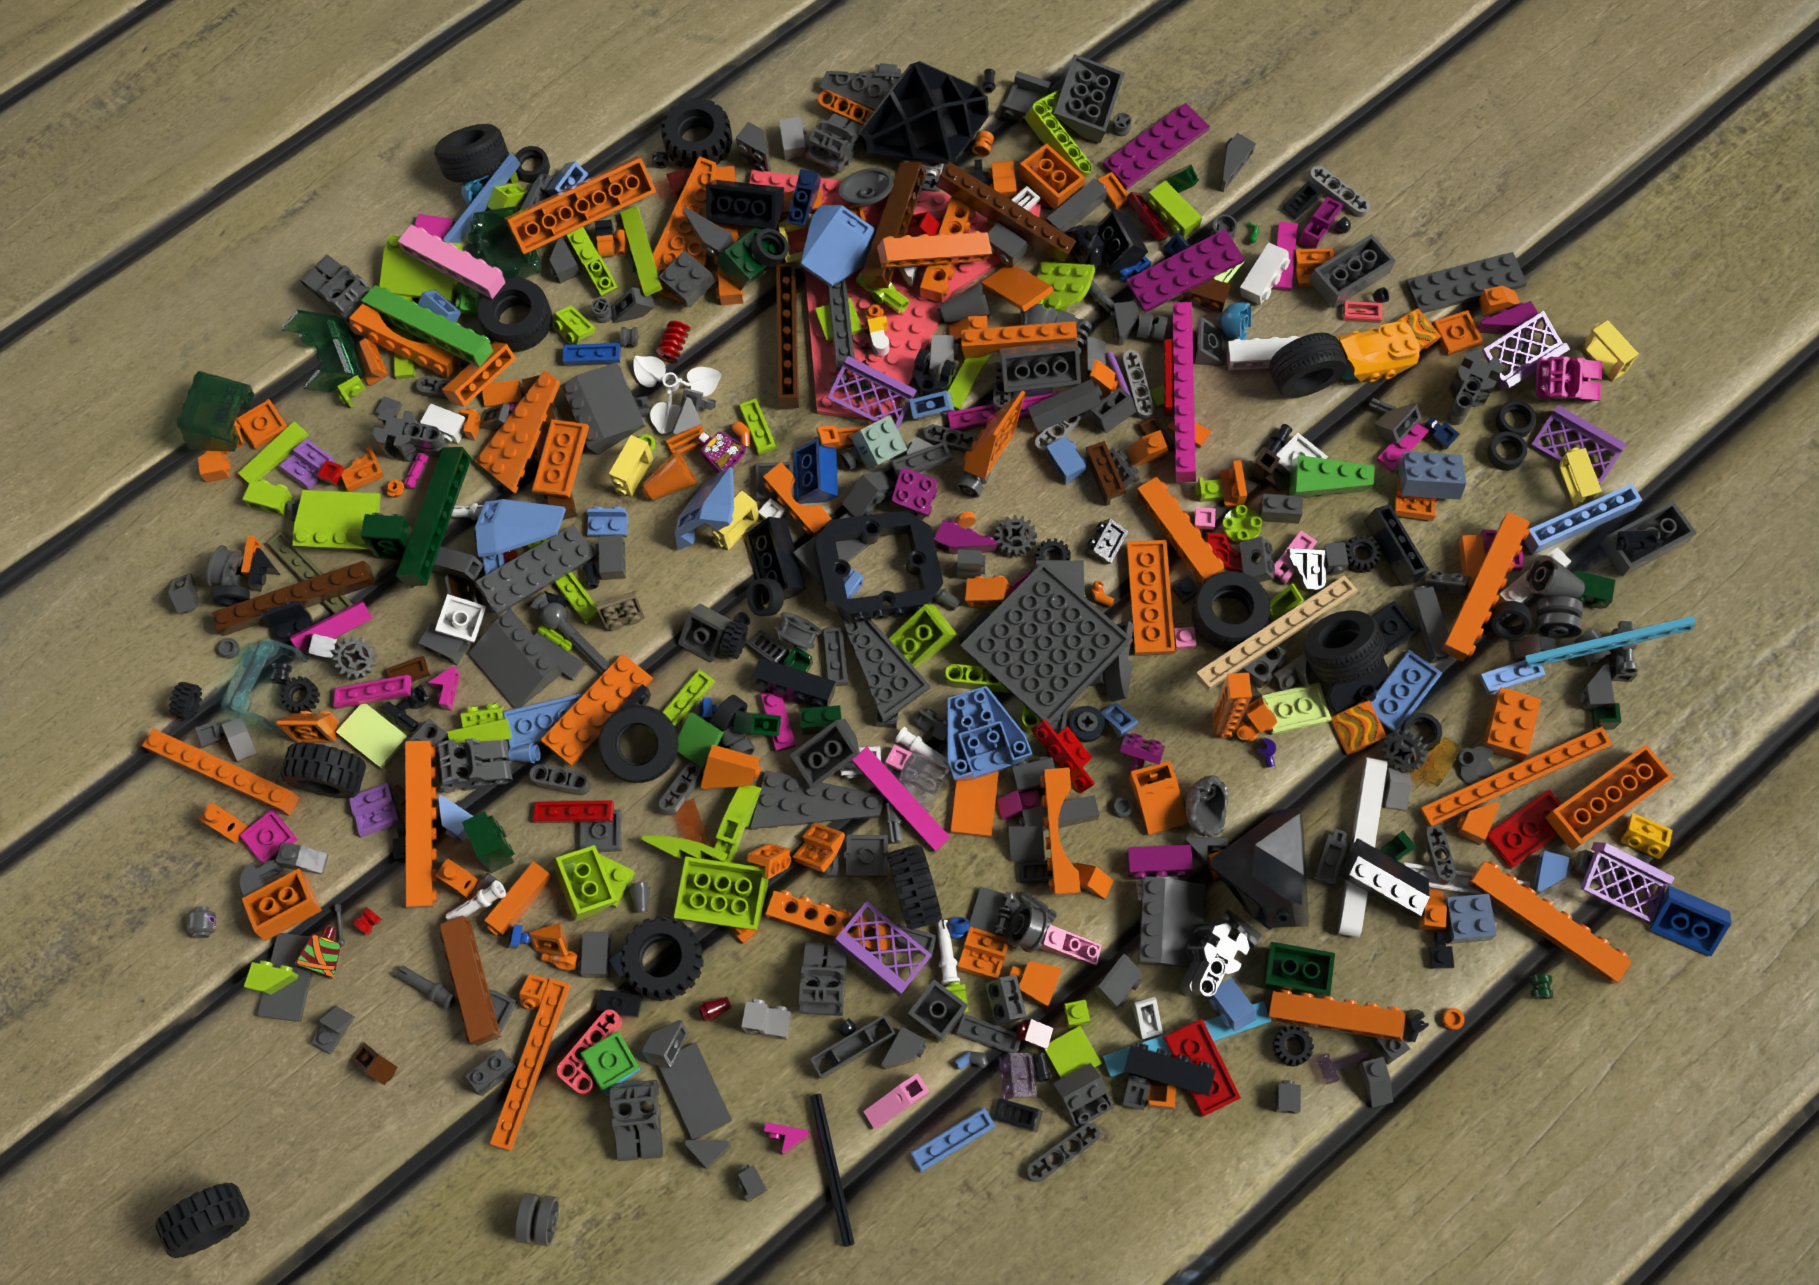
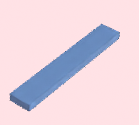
[443,153,521,244]

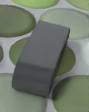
[530,765,591,795]

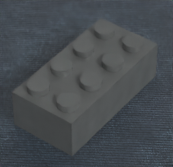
[1309,234,1396,308]
[1600,501,1696,577]

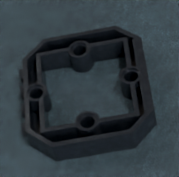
[813,511,943,623]

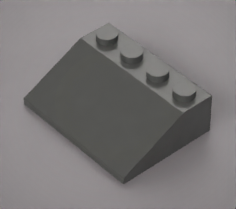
[1053,54,1125,143]
[561,362,646,454]
[469,609,563,709]
[1138,876,1205,968]

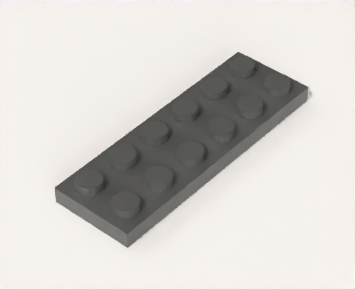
[1406,252,1527,313]
[475,525,597,615]

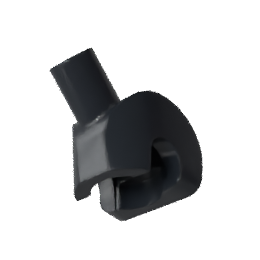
[399,685,429,710]
[1405,1009,1429,1042]

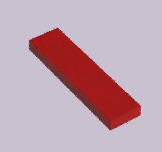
[1164,340,1173,417]
[532,800,614,823]

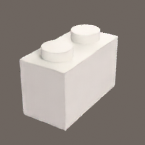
[420,404,466,444]

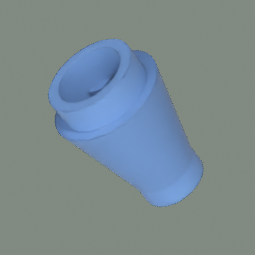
[508,743,540,763]

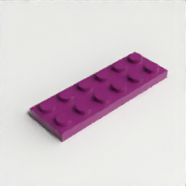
[1103,103,1210,190]
[1126,229,1244,313]

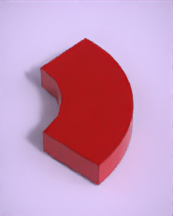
[1206,533,1244,574]

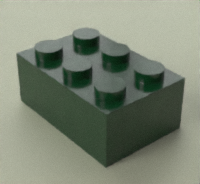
[716,227,779,290]
[360,513,413,560]
[462,811,515,873]
[1262,942,1335,999]

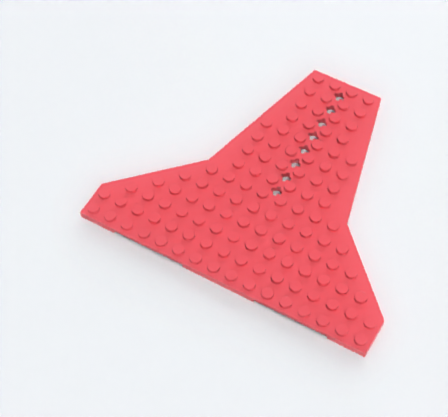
[749,170,1041,421]

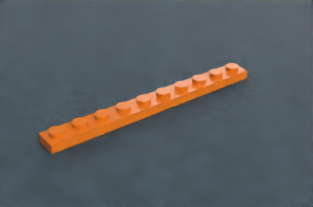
[1420,727,1613,827]

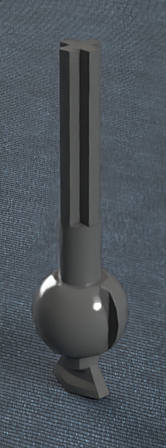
[530,593,611,673]

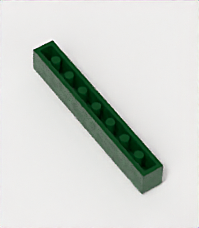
[396,446,472,586]

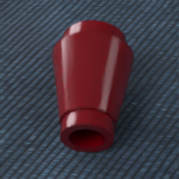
[698,996,731,1022]

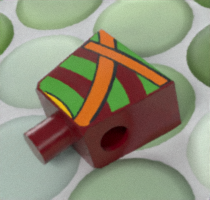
[293,926,341,979]

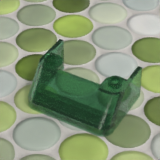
[281,309,365,392]

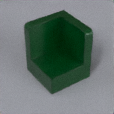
[1167,164,1199,193]
[784,646,813,672]
[1591,703,1621,730]
[1380,831,1416,861]

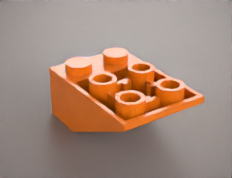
[1129,760,1188,836]

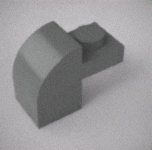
[240,859,284,897]

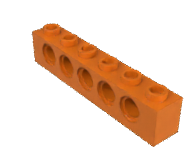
[920,196,976,302]
[1212,673,1252,738]
[766,890,894,957]

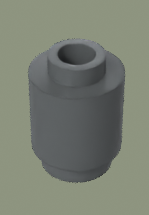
[874,63,901,74]

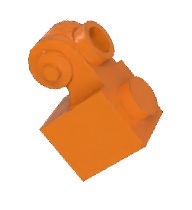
[1236,697,1278,742]

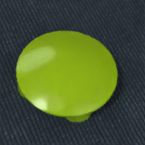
[1222,505,1262,542]

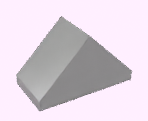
[672,396,702,434]
[222,717,257,762]
[1385,768,1412,811]

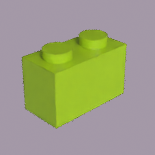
[242,479,293,517]

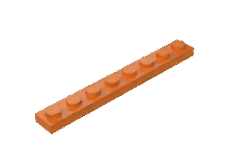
[490,978,571,1151]

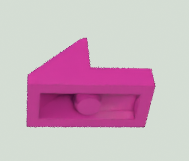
[428,667,460,711]
[997,790,1041,820]
[764,1122,810,1155]

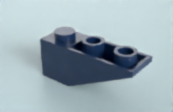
[786,169,821,227]

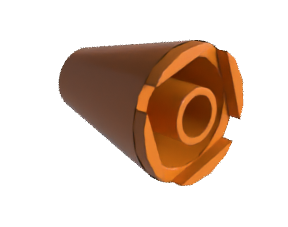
[642,451,698,500]

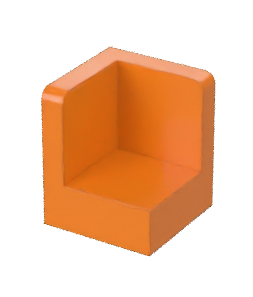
[1146,1085,1176,1110]

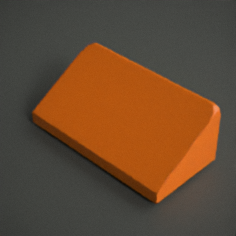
[482,380,522,407]

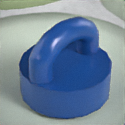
[948,917,970,939]

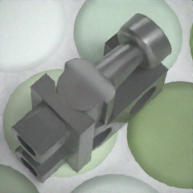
[1609,621,1638,682]

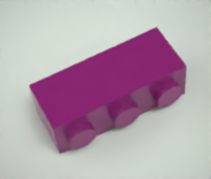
[1127,845,1193,879]

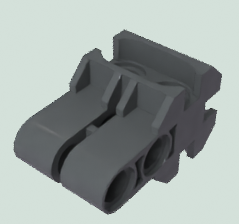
[806,113,863,173]
[300,255,370,323]
[1447,349,1503,425]
[372,408,449,462]
[436,738,513,792]
[1181,923,1249,996]
[799,942,848,1016]
[610,1080,663,1161]

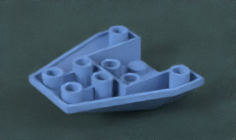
[800,205,876,287]
[675,467,734,550]
[475,499,566,557]
[948,686,1033,780]

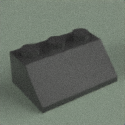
[790,719,860,789]

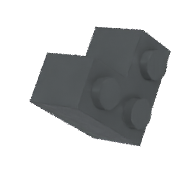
[842,471,896,517]

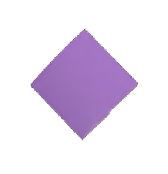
[279,439,335,490]
[349,783,401,837]

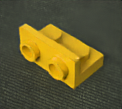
[1621,813,1672,859]

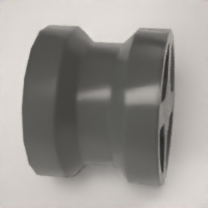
[1112,113,1132,136]
[620,327,639,346]

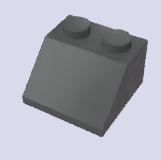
[678,604,732,662]
[1095,953,1142,1010]
[908,979,968,1043]

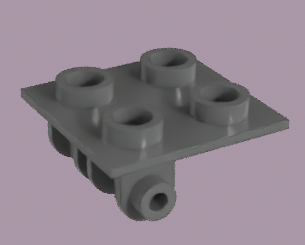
[969,886,1020,937]

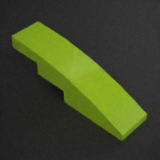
[641,836,728,862]

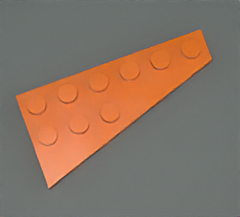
[475,370,561,493]

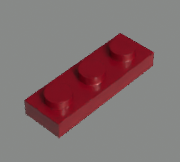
[1127,192,1169,240]

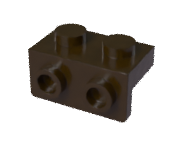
[445,574,483,605]

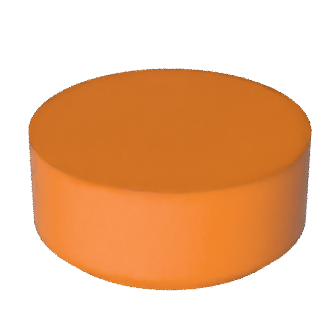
[955,512,976,528]
[1441,1008,1465,1031]

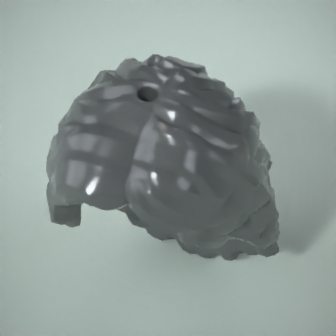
[1185,775,1228,837]

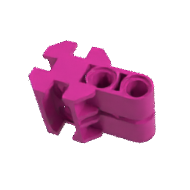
[1536,357,1603,401]

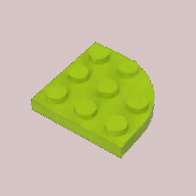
[1037,262,1095,313]

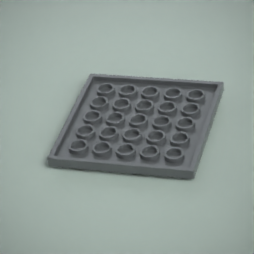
[960,561,1133,726]

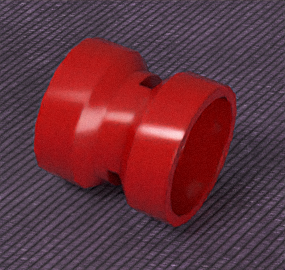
[352,907,382,935]

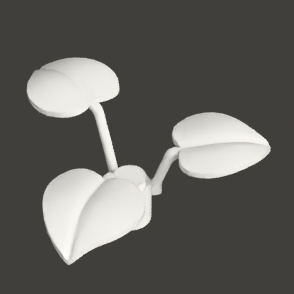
[634,356,721,434]

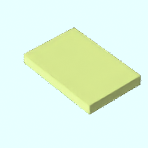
[1261,682,1331,735]
[336,704,408,769]

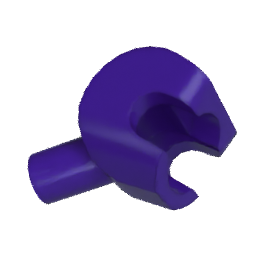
[1257,737,1276,768]

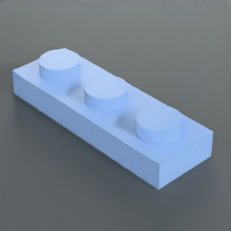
[1479,660,1546,695]

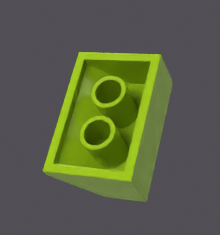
[553,845,617,922]

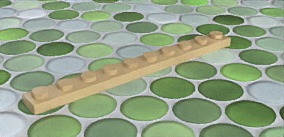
[1195,575,1357,691]

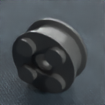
[206,545,244,587]
[774,612,822,651]
[1007,902,1051,953]

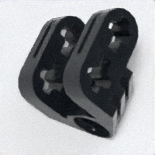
[913,349,956,397]

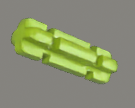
[537,624,573,652]

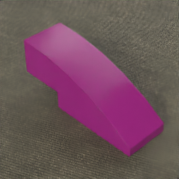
[1299,196,1343,249]

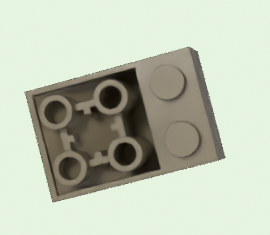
[597,591,645,631]

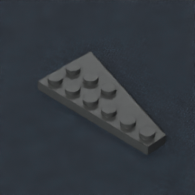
[819,71,902,111]

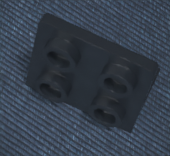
[261,601,314,648]

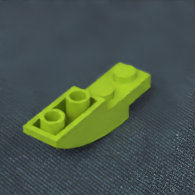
[567,227,618,297]
[711,785,762,863]

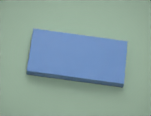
[1371,650,1442,732]
[503,693,583,749]

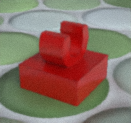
[317,460,345,485]

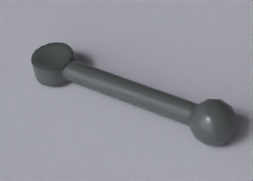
[335,904,345,947]

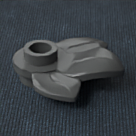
[1456,746,1495,785]

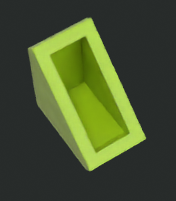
[1269,584,1304,622]

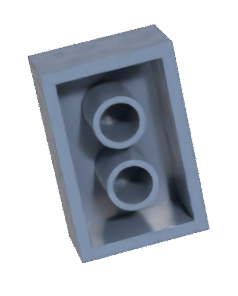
[1398,451,1466,500]

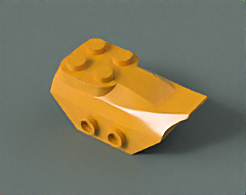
[1336,322,1420,382]

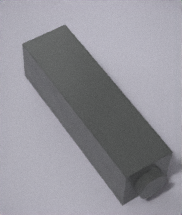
[1046,178,1107,233]
[1028,379,1102,432]
[432,547,483,582]
[1409,586,1452,663]
[1019,795,1100,832]

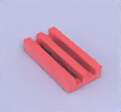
[1343,301,1382,323]

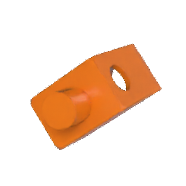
[199,802,248,843]
[435,858,479,900]
[1009,961,1062,1009]

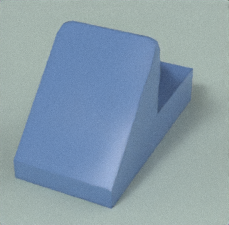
[1101,702,1139,739]

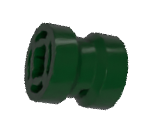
[1530,974,1554,1000]

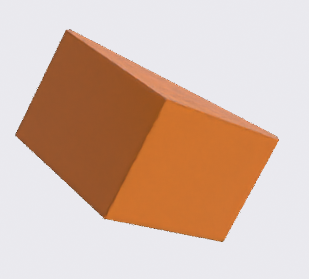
[1074,862,1114,900]
[529,922,568,957]

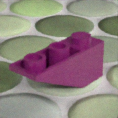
[1477,301,1541,334]
[933,520,997,554]

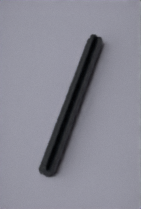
[810,1094,855,1247]

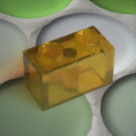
[1419,736,1462,787]

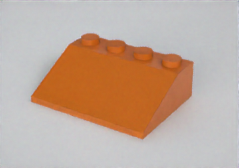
[963,391,1025,479]

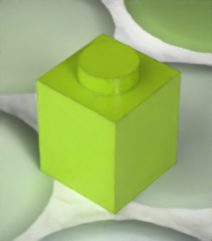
[1064,1000,1090,1029]

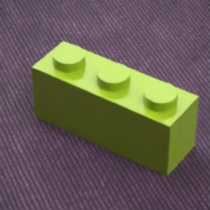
[1147,180,1202,239]

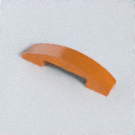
[816,421,875,448]

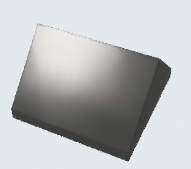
[1194,317,1225,366]

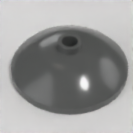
[839,168,894,206]

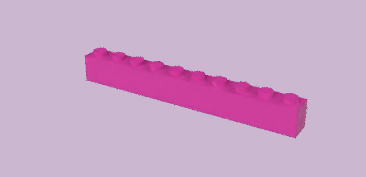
[1173,302,1196,483]

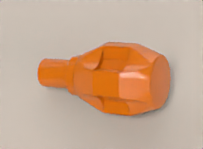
[541,951,580,971]

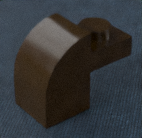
[1249,447,1290,491]

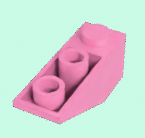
[1040,925,1102,965]
[863,1073,930,1130]

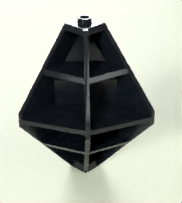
[859,61,989,164]
[1211,808,1309,930]

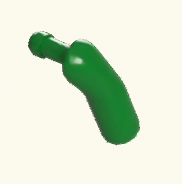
[1247,222,1259,244]

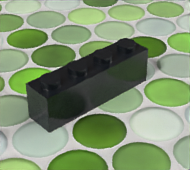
[1364,504,1429,586]
[751,658,836,707]
[1124,1042,1216,1096]

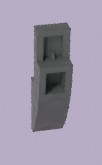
[1104,621,1134,702]

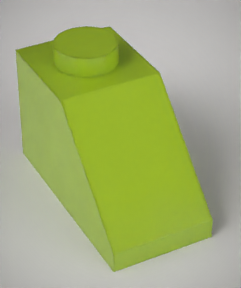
[487,183,529,216]

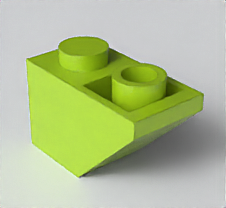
[244,960,299,995]

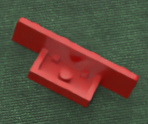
[1031,719,1095,793]

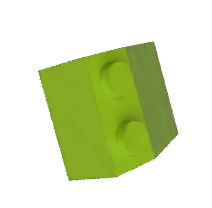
[889,604,958,669]

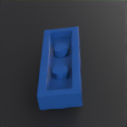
[563,343,621,365]

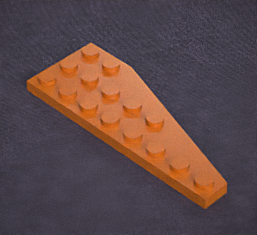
[638,156,717,304]

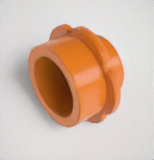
[865,304,884,319]
[385,479,404,498]

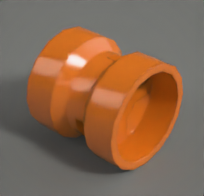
[972,131,994,157]

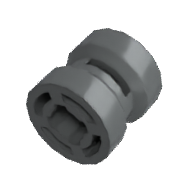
[591,298,612,323]
[840,445,863,470]

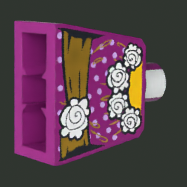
[698,431,746,474]

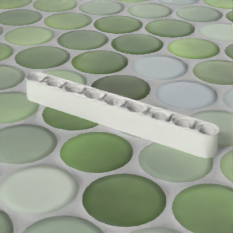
[1337,757,1387,938]

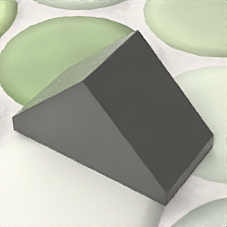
[685,1140,731,1169]

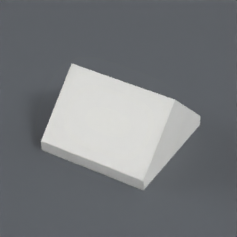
[435,594,486,643]

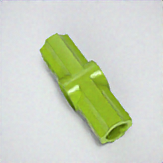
[856,271,909,314]

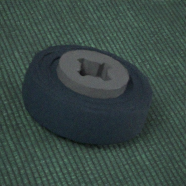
[1069,706,1105,742]

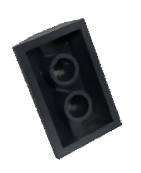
[1096,208,1148,273]

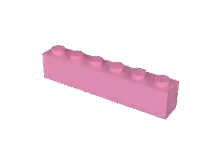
[398,225,506,299]

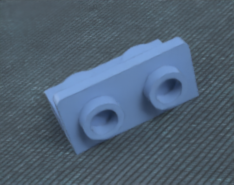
[587,506,628,538]

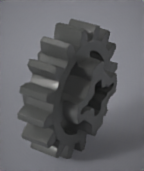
[994,515,1037,558]
[332,636,377,680]
[1382,728,1429,773]

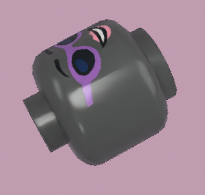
[187,907,216,938]

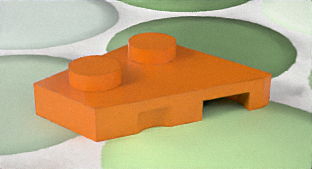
[341,446,385,492]

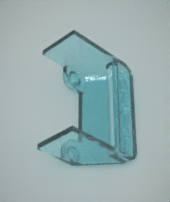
[221,639,308,730]

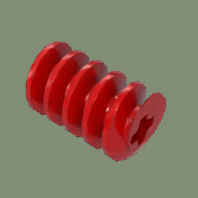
[656,320,691,364]

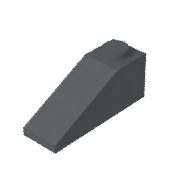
[1221,133,1256,192]
[683,207,734,258]

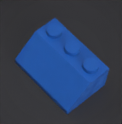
[793,437,838,504]
[1650,885,1731,956]

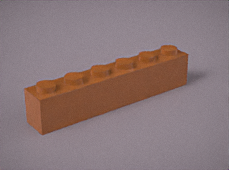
[439,915,501,1046]

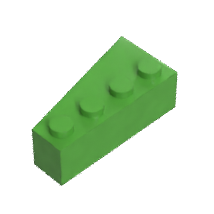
[1289,455,1374,497]

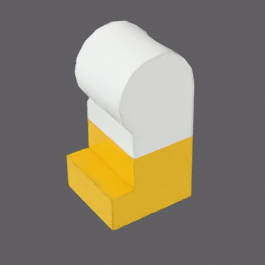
[867,316,890,356]

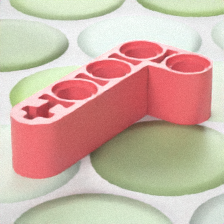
[557,1010,622,1096]

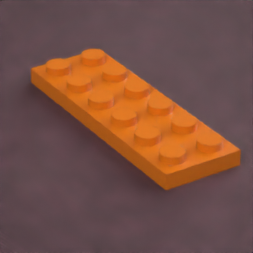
[1126,540,1175,655]
[541,653,653,767]

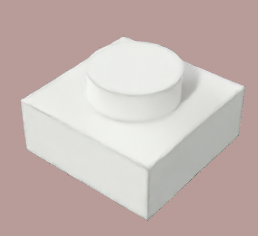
[758,498,786,520]

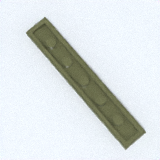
[266,530,353,614]

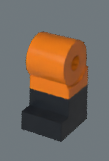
[595,219,615,257]

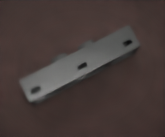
[810,1015,896,1079]

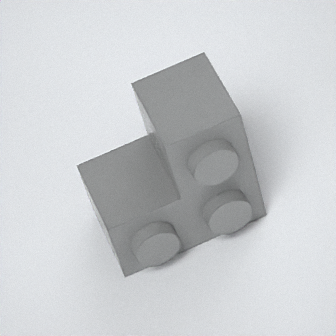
[742,999,792,1040]

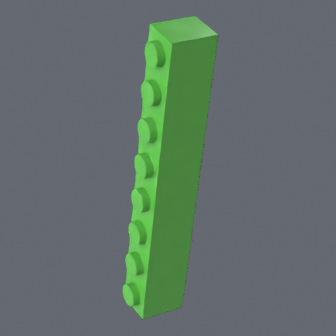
[361,285,493,367]

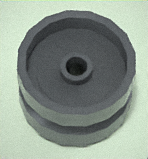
[1535,596,1583,638]
[516,1193,559,1247]

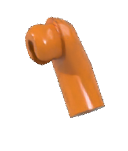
[614,229,630,256]
[732,421,750,447]
[1091,581,1115,607]

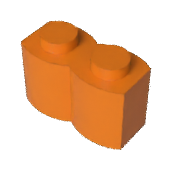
[988,160,1017,199]

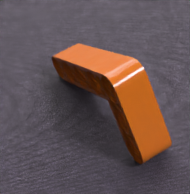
[818,90,874,125]

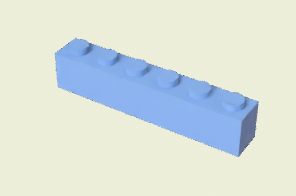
[1523,484,1642,555]

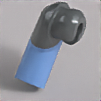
[955,1051,988,1070]

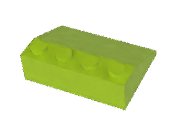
[379,235,463,302]
[293,490,381,551]
[674,856,769,931]

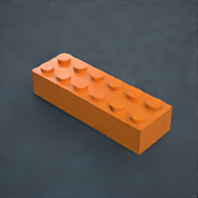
[1545,744,1674,851]

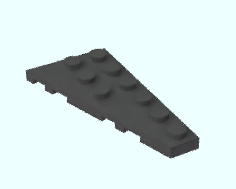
[840,616,930,723]
[750,770,885,830]

